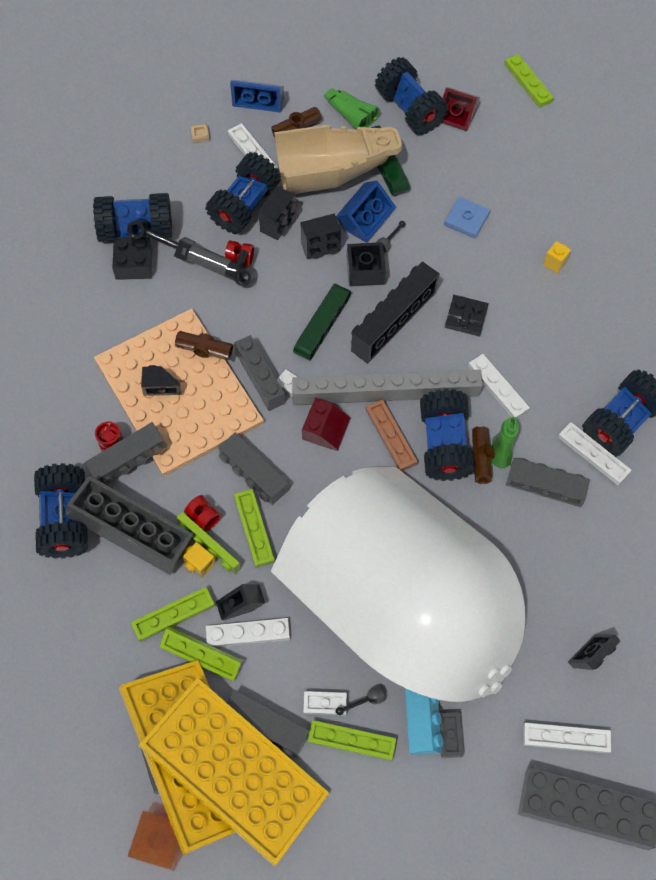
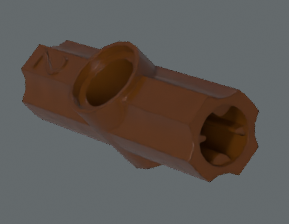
[271,107,322,137]
[175,331,233,360]
[472,426,495,484]

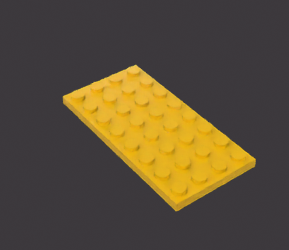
[119,660,236,855]
[138,677,329,866]

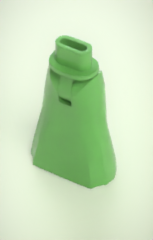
[324,88,380,130]
[491,417,519,468]

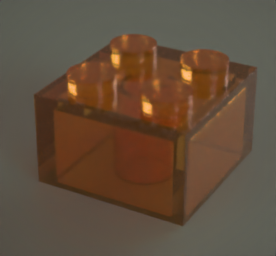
[127,811,181,871]

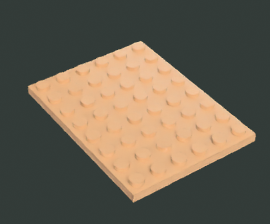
[94,308,264,477]

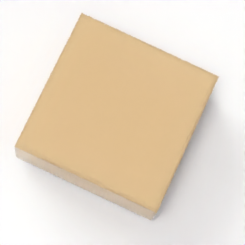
[190,124,210,143]

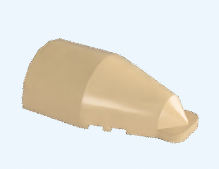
[274,125,402,194]

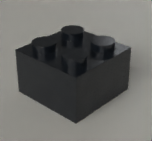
[258,186,297,240]
[300,213,341,260]
[112,237,153,280]
[346,242,386,286]

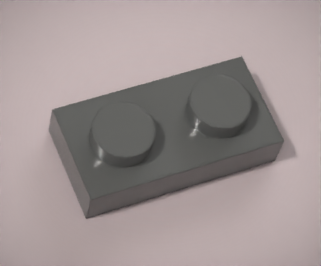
[440,712,463,758]

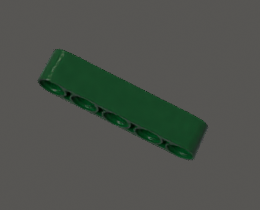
[371,125,410,196]
[293,283,351,361]

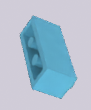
[405,688,444,756]

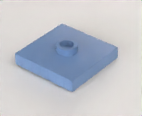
[444,197,490,238]

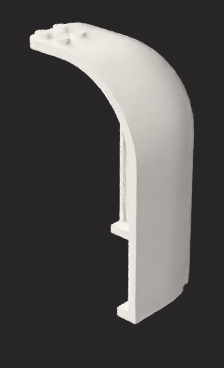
[271,467,525,702]

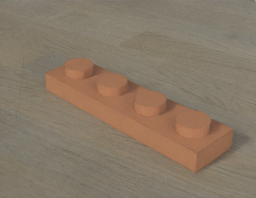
[366,399,418,471]

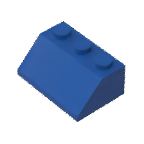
[230,80,284,113]
[336,180,396,242]

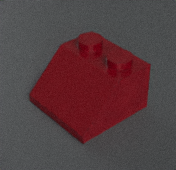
[440,87,480,131]
[302,398,351,451]

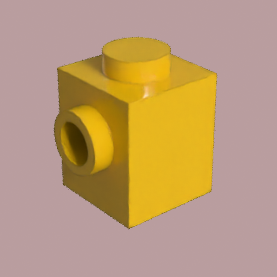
[543,241,571,273]
[183,542,216,578]

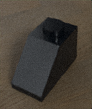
[141,365,182,396]
[216,584,265,621]

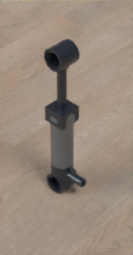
[127,218,255,286]

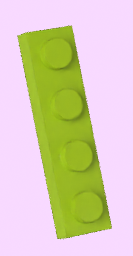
[504,54,554,108]
[234,489,275,568]
[177,512,241,574]
[131,587,215,642]
[159,627,243,682]
[308,720,396,761]

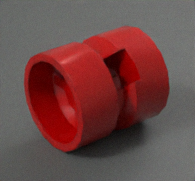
[225,240,254,266]
[95,421,123,451]
[184,495,222,532]

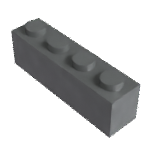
[234,335,285,411]
[85,422,168,485]
[218,432,289,505]
[506,458,590,507]
[227,689,309,758]

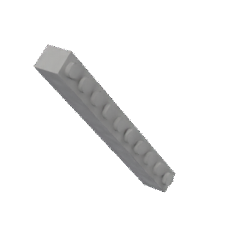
[292,369,483,405]

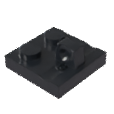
[444,295,489,337]
[568,634,620,670]

